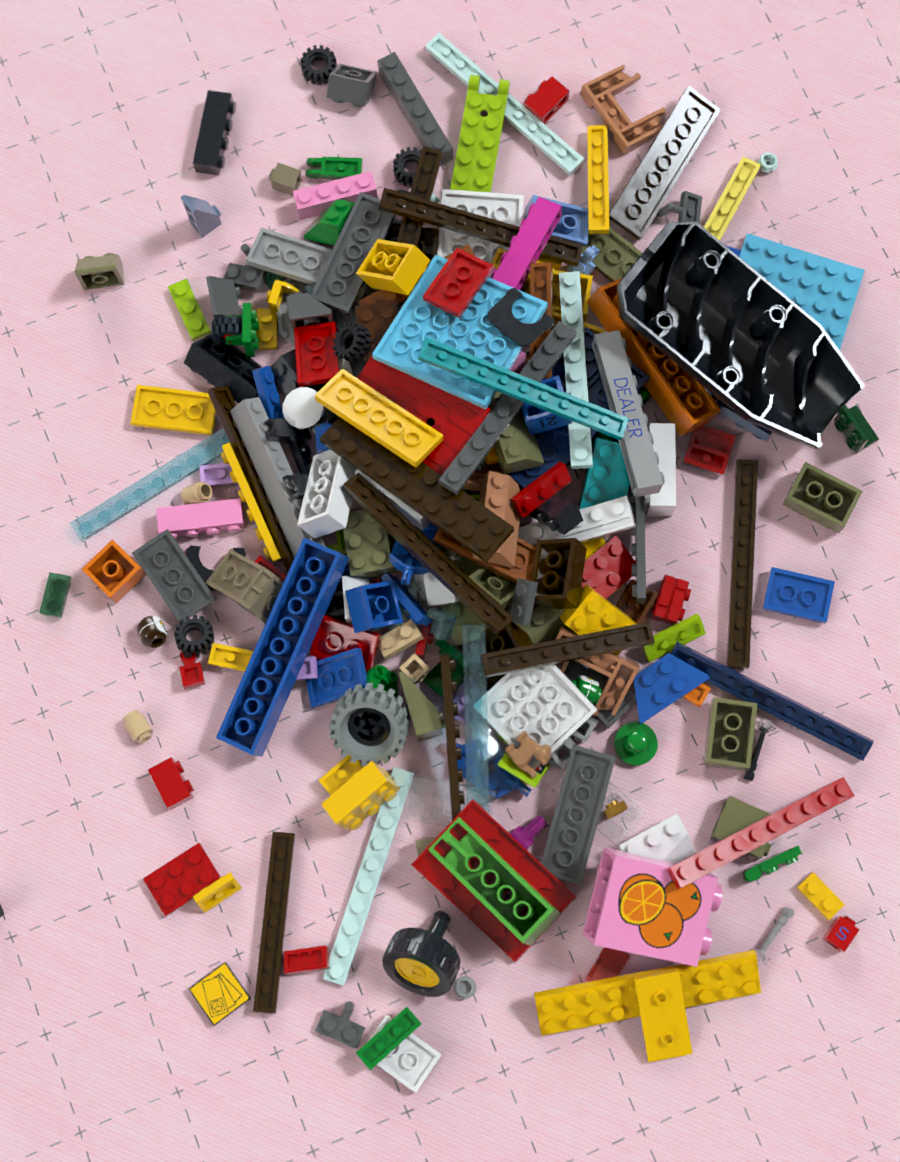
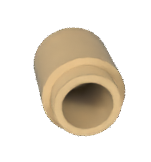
[181,482,212,505]
[123,710,153,743]

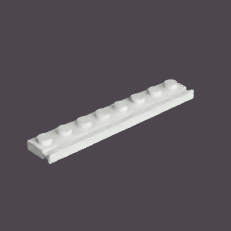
[518,496,636,546]

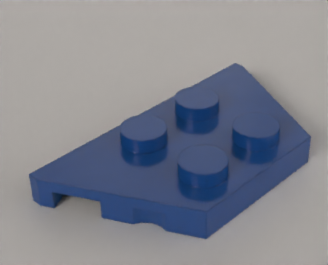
[633,653,710,725]

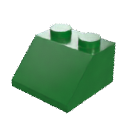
[304,199,355,245]

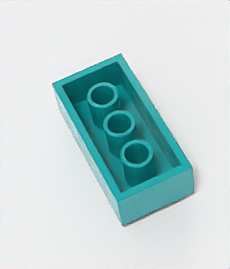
[577,437,630,510]

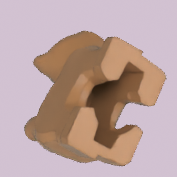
[505,730,551,778]

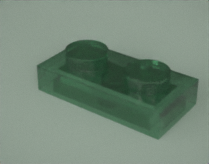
[39,572,72,619]

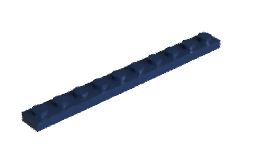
[671,642,874,761]

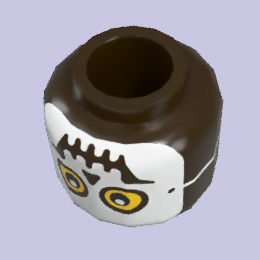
[137,616,168,648]

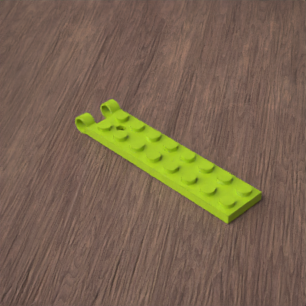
[450,74,510,193]

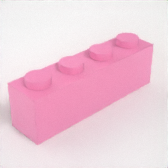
[293,171,378,220]
[156,498,246,539]

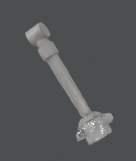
[749,907,794,966]

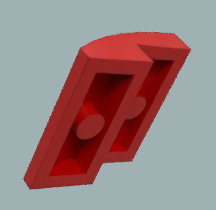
[683,426,736,475]

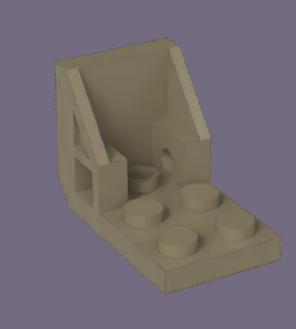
[206,549,284,624]

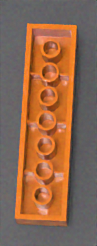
[587,278,721,437]

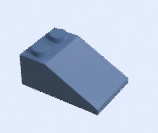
[524,195,589,246]

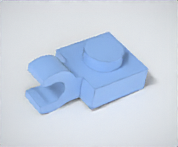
[567,245,600,275]

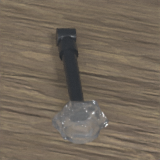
[744,718,776,781]

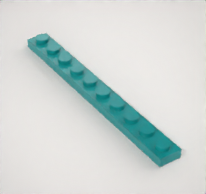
[417,337,629,440]

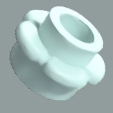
[758,153,778,173]

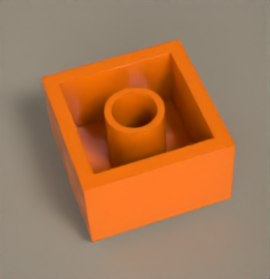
[82,539,146,603]

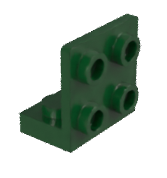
[833,405,879,454]
[422,637,476,698]

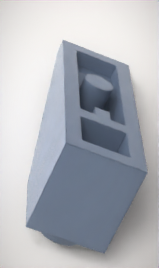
[181,195,221,238]

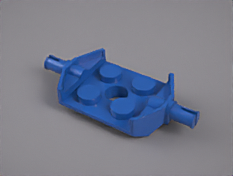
[389,522,439,585]
[446,736,532,799]

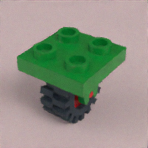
[211,303,259,357]

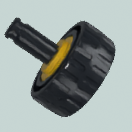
[382,911,461,997]

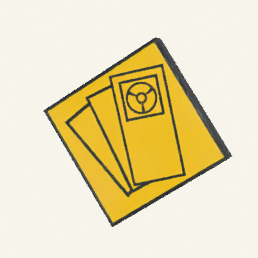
[189,962,251,1026]

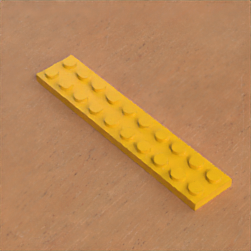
[534,950,761,1036]

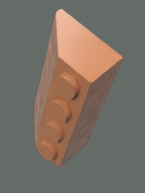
[472,471,523,568]

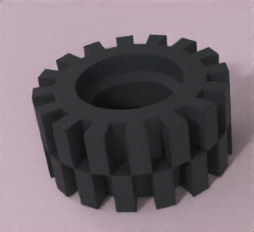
[300,45,337,85]
[393,147,422,187]
[333,321,372,363]
[174,615,214,657]

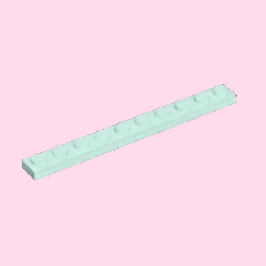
[425,33,584,175]
[559,271,593,469]
[323,767,415,986]

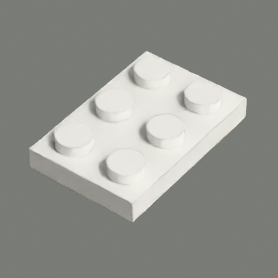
[370,1015,442,1093]

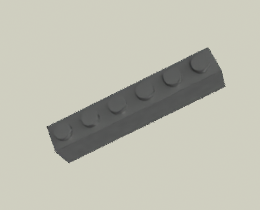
[377,52,453,166]

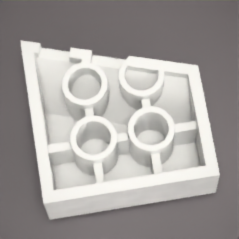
[617,814,696,863]

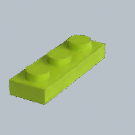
[168,279,211,341]
[642,614,706,662]

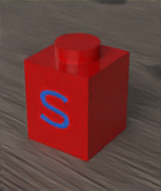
[822,916,860,952]

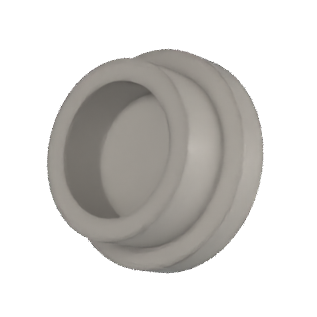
[454,976,476,999]

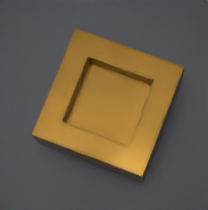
[603,800,628,820]

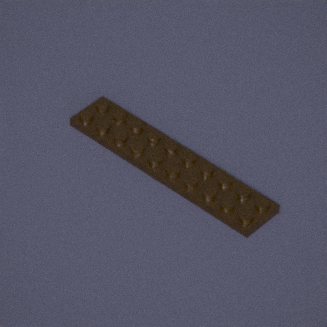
[319,417,514,563]

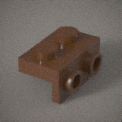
[616,579,658,624]

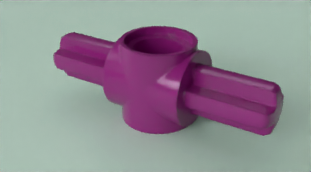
[510,815,547,850]

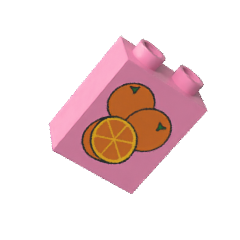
[582,847,723,967]

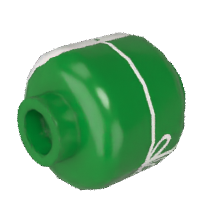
[571,675,602,704]

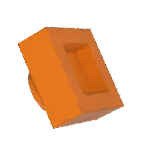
[682,684,711,708]

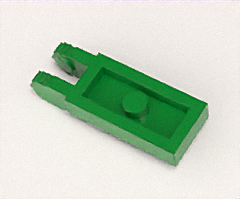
[305,156,363,179]
[743,846,802,883]

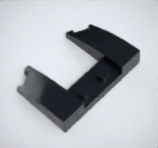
[265,418,312,499]

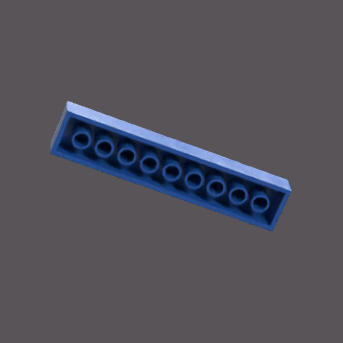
[216,538,349,757]

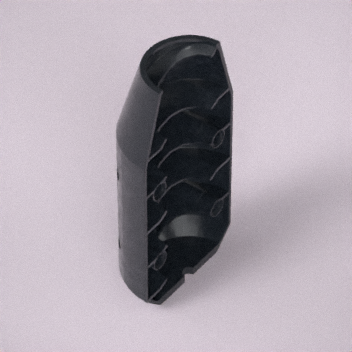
[616,221,865,450]

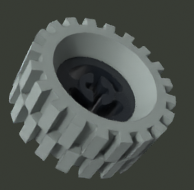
[329,683,410,766]

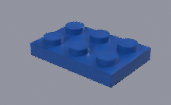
[762,567,835,624]
[306,648,367,708]

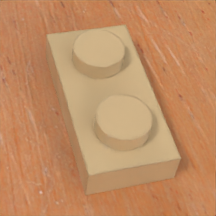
[378,619,424,660]

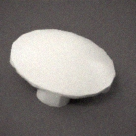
[283,387,325,429]

